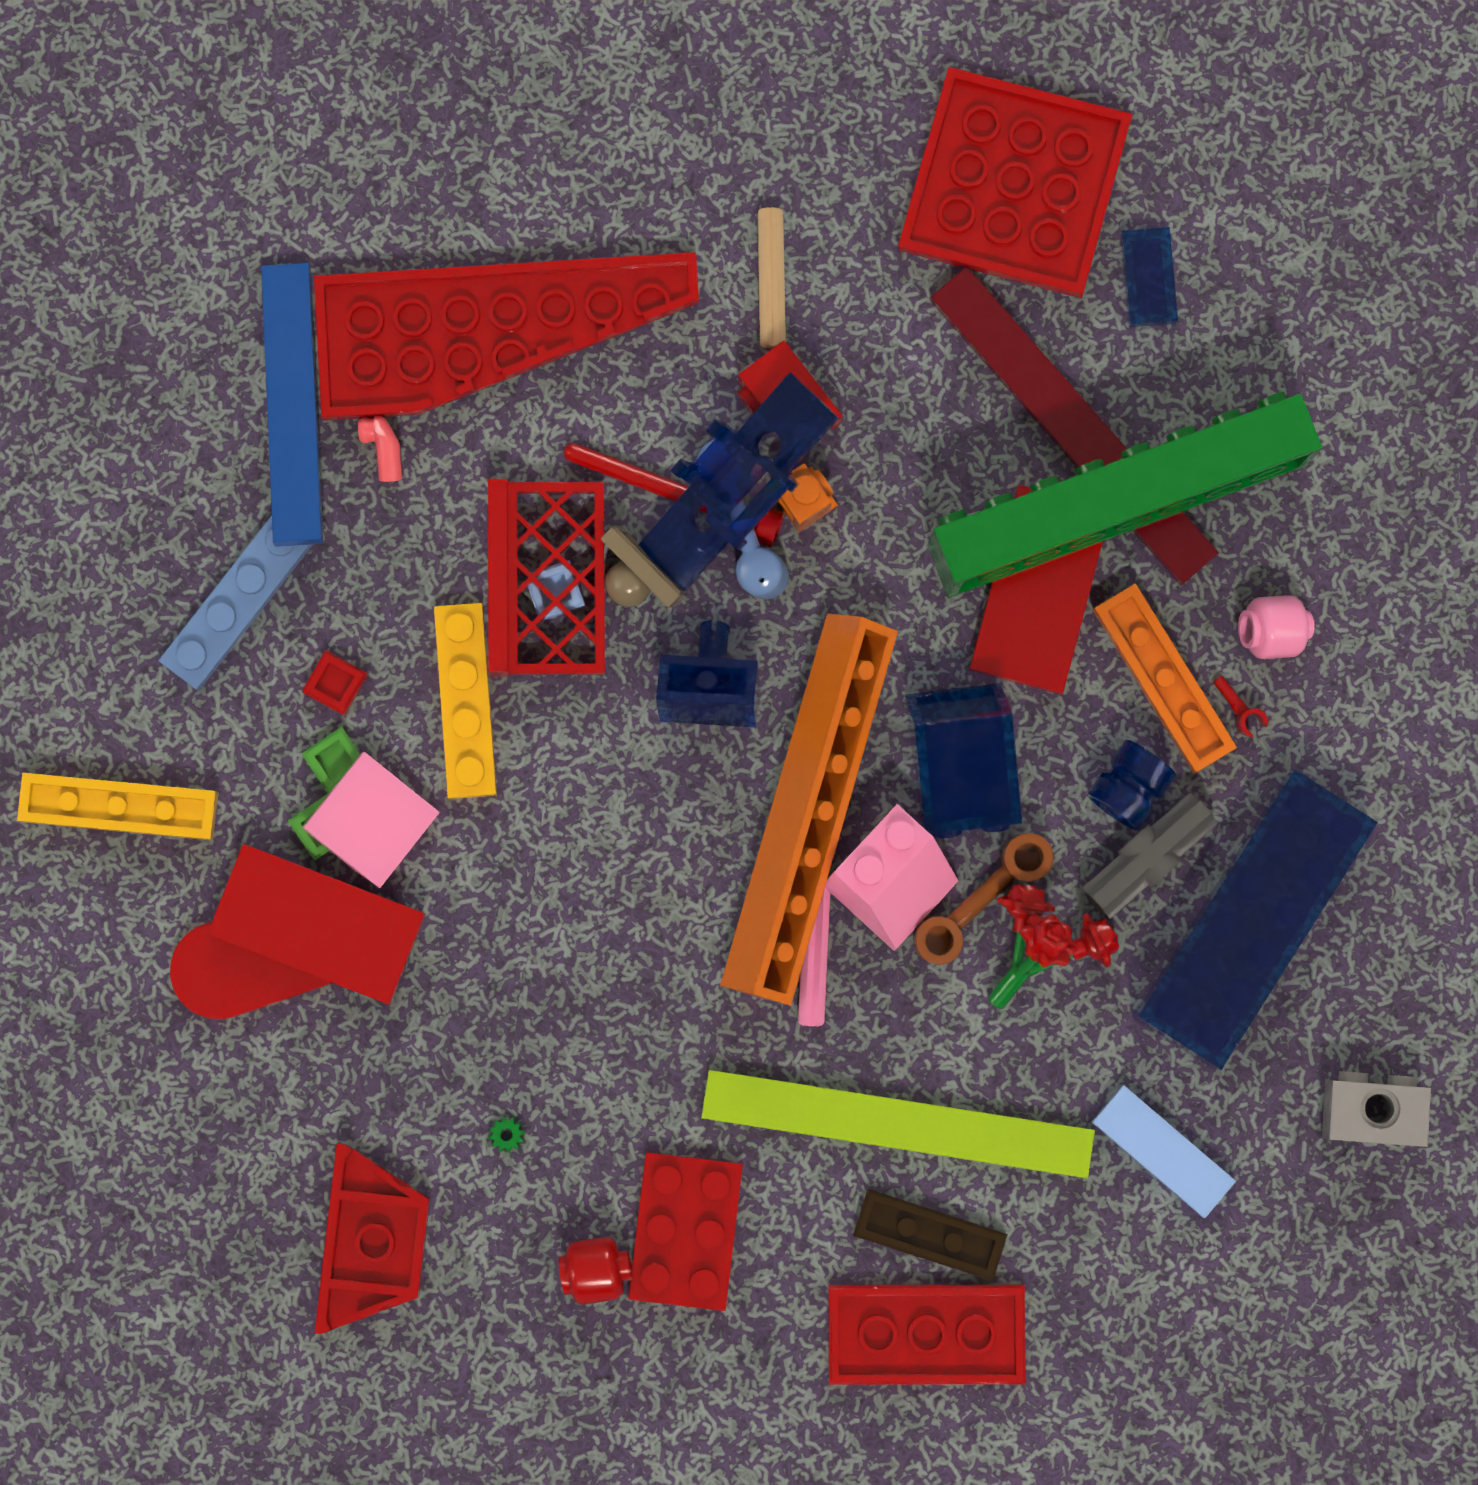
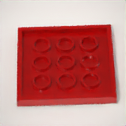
[898,67,1133,299]

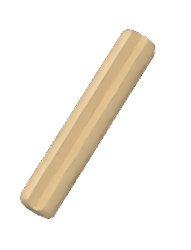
[758,207,786,349]

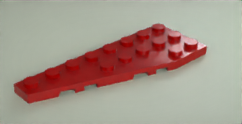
[314,252,699,421]

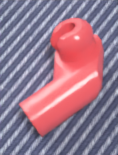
[358,415,403,482]

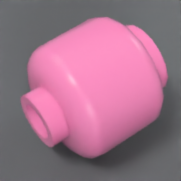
[1238,595,1314,659]

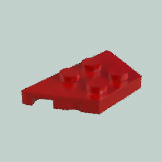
[314,1143,430,1334]

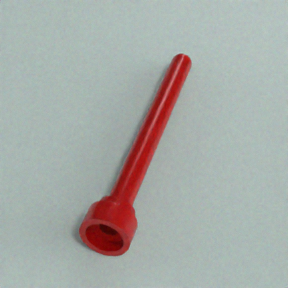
[563,443,785,548]

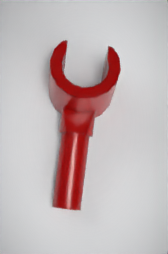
[1213,676,1268,737]

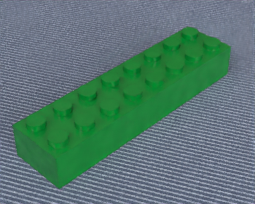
[927,392,1323,599]

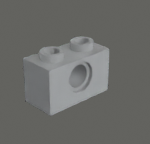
[1322,1071,1431,1147]

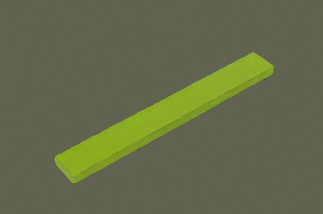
[701,1070,1095,1179]

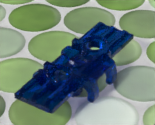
[638,372,839,591]

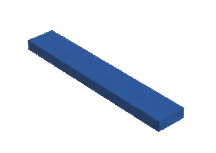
[261,263,323,547]

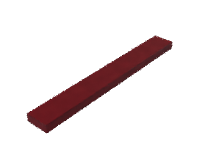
[930,266,1219,586]

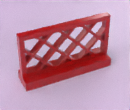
[488,479,605,677]

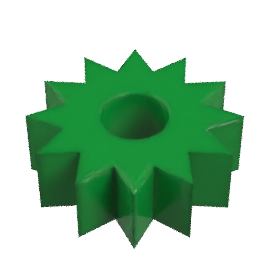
[488,1115,526,1154]

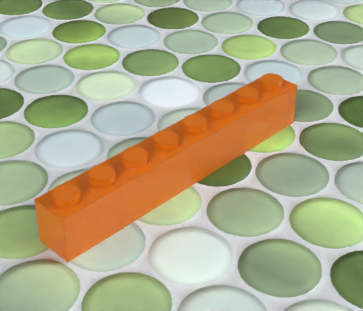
[720,614,898,1006]

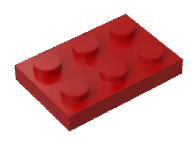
[628,1152,743,1311]

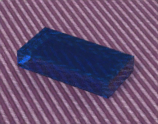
[1121,227,1178,328]

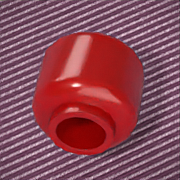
[559,1236,633,1305]

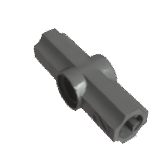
[1081,792,1218,920]

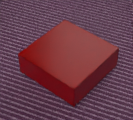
[302,650,368,716]

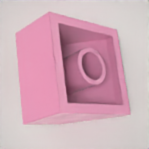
[825,804,958,951]

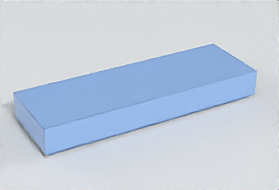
[1091,1085,1236,1218]

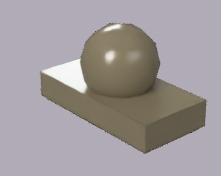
[601,527,687,607]

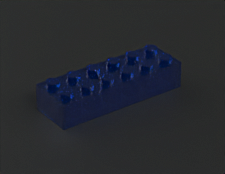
[1132,769,1378,1070]

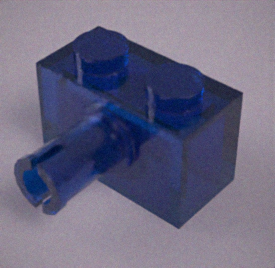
[656,620,760,728]

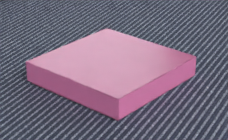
[302,752,440,888]

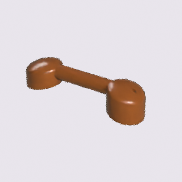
[913,833,1054,965]

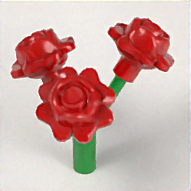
[988,884,1119,1009]

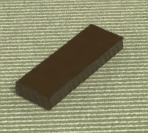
[853,1188,1008,1281]

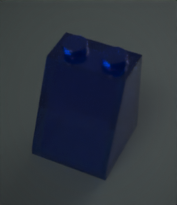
[905,683,1022,838]

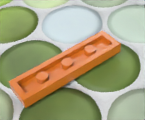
[1093,583,1237,774]

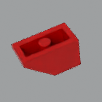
[736,340,843,430]

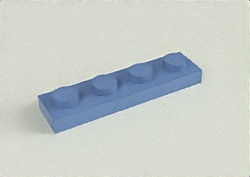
[158,516,313,691]

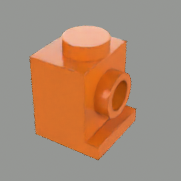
[772,463,838,533]

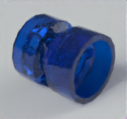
[1087,739,1177,831]

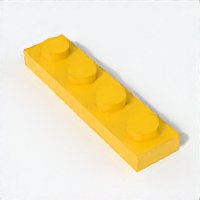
[434,603,497,799]
[17,773,218,840]

